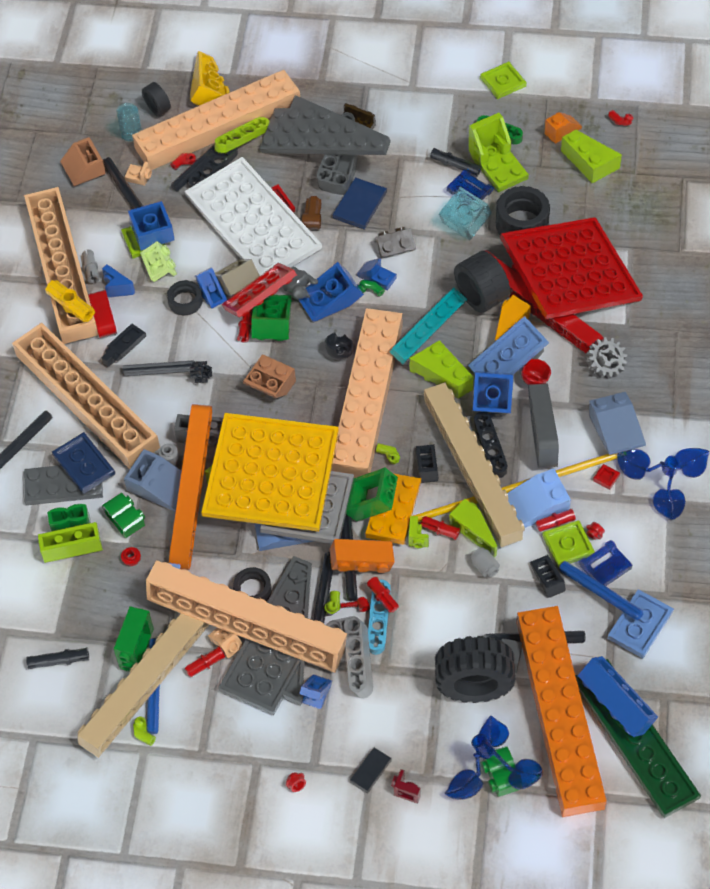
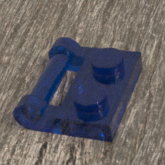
[447,170,494,208]
[579,540,633,586]

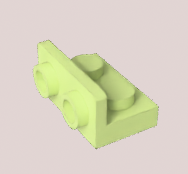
[140,241,177,282]

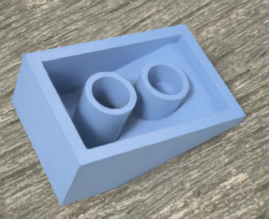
[507,469,571,528]

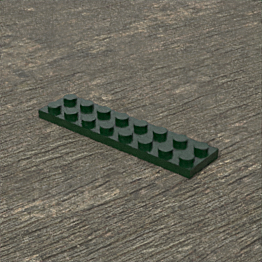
[576,659,701,818]

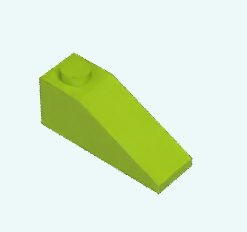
[449,499,497,558]

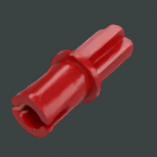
[237,309,253,343]
[536,509,576,532]
[421,516,460,540]
[367,577,399,613]
[185,646,225,677]

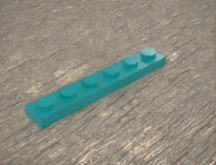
[390,287,467,364]

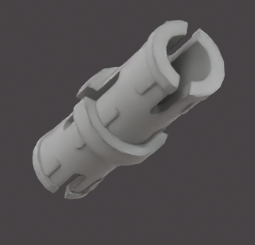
[82,250,99,283]

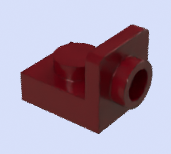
[391,769,421,804]

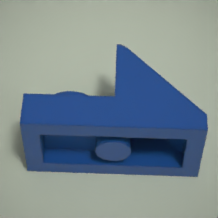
[357,258,397,291]
[102,264,135,297]
[195,268,227,308]
[300,674,332,709]

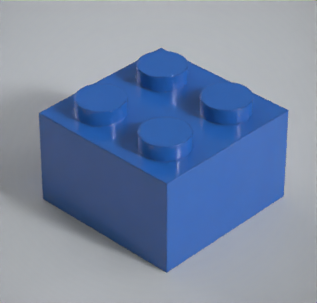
[128,201,175,250]
[473,371,514,413]

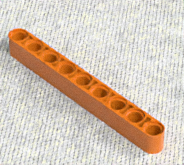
[169,404,212,570]

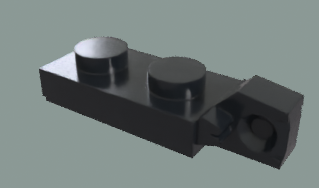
[101,323,146,367]

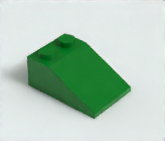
[252,295,292,341]

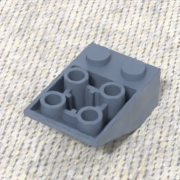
[124,449,182,512]

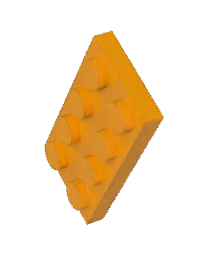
[365,474,421,545]

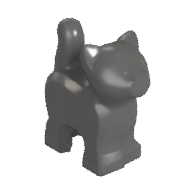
[282,266,318,299]

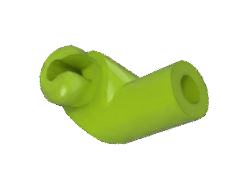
[376,443,400,464]
[324,591,340,615]
[133,716,156,746]

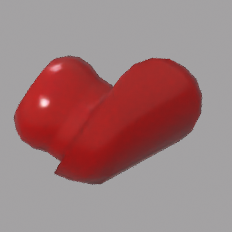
[170,153,196,170]

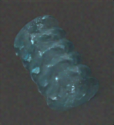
[116,103,142,141]

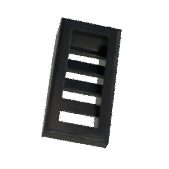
[416,444,439,483]
[530,555,566,598]

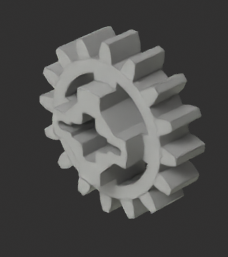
[586,337,628,379]

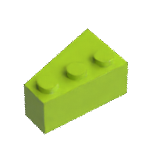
[561,130,622,183]
[409,340,474,399]

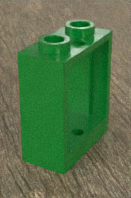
[346,467,398,522]
[113,606,154,672]

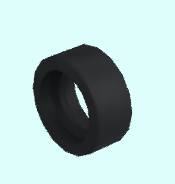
[141,82,171,116]
[167,280,202,316]
[233,567,272,601]

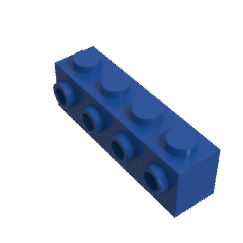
[578,656,658,737]

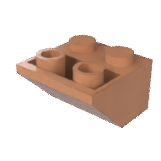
[60,137,106,186]
[243,354,296,398]

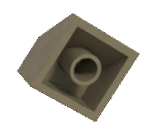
[215,259,260,296]

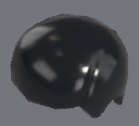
[325,332,354,359]

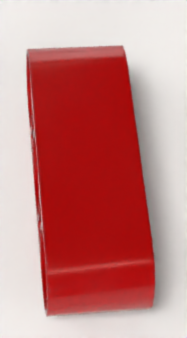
[88,290,117,338]

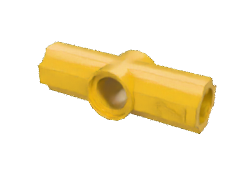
[45,280,95,323]

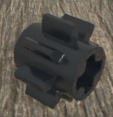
[189,361,213,383]

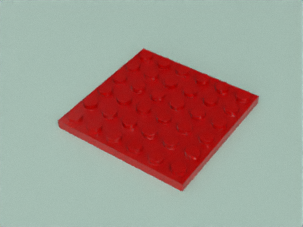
[500,217,643,319]

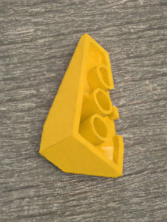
[190,51,230,106]

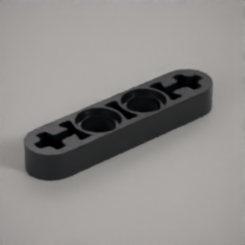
[188,147,238,188]
[474,412,508,478]

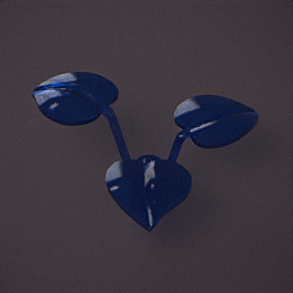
[617,448,709,520]
[445,715,543,800]

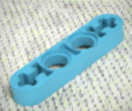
[368,580,391,655]

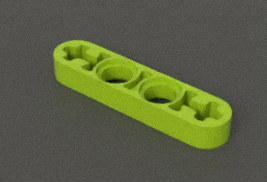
[215,117,270,153]

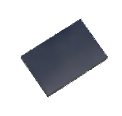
[333,177,387,230]
[52,432,116,494]

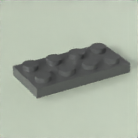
[24,465,103,506]

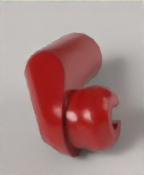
[608,110,634,126]

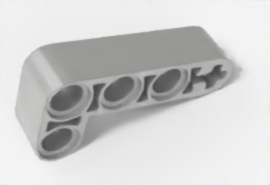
[326,616,373,698]

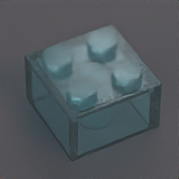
[439,187,491,240]

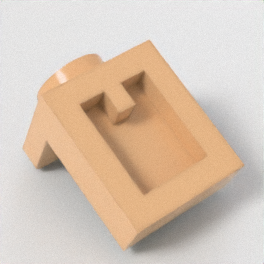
[125,162,152,186]
[208,628,243,658]

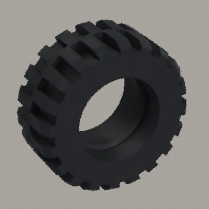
[435,636,516,703]

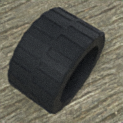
[495,186,550,236]
[454,250,510,313]

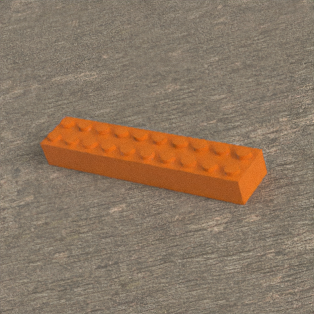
[516,606,607,817]

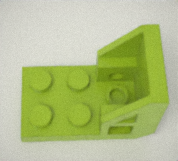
[468,112,529,192]

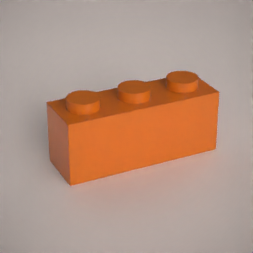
[330,539,395,573]

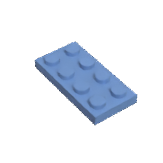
[468,316,549,374]

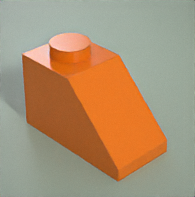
[544,112,582,144]

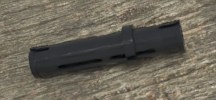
[430,148,482,176]
[26,647,90,670]

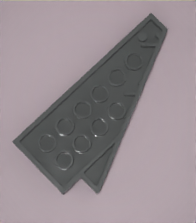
[260,96,391,155]
[218,556,312,715]

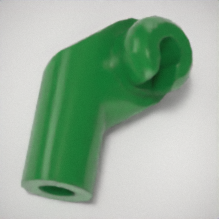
[358,280,385,297]

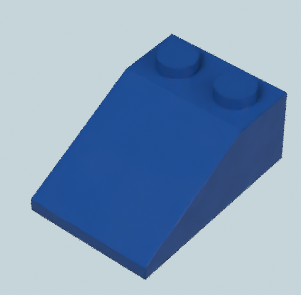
[298,262,364,322]

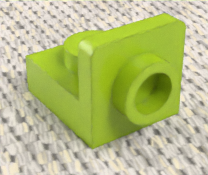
[409,516,429,548]

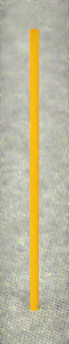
[413,451,626,522]

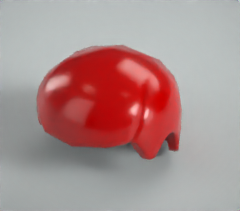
[521,359,551,385]

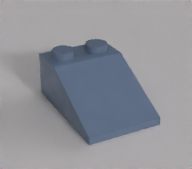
[589,391,646,455]

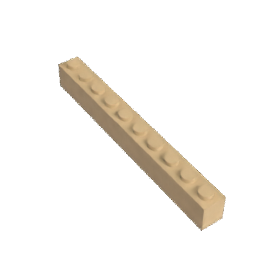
[424,383,525,547]
[77,613,210,758]

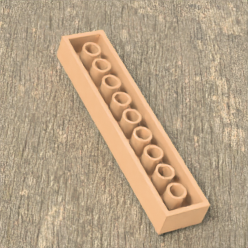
[132,70,300,170]
[24,187,99,344]
[331,308,403,478]
[12,322,160,469]
[146,560,347,673]

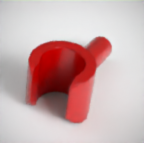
[341,597,370,612]

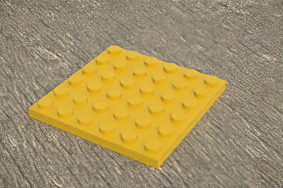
[201,413,339,532]

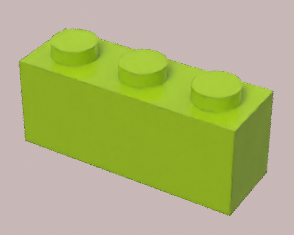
[38,522,103,563]

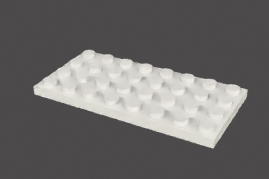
[185,157,322,276]

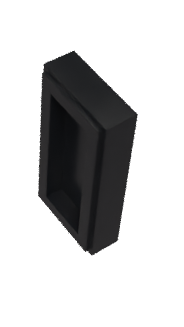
[350,747,392,794]

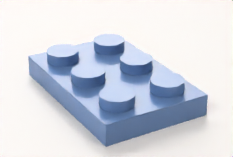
[607,589,674,659]

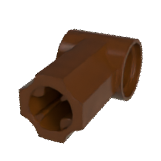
[302,196,322,230]

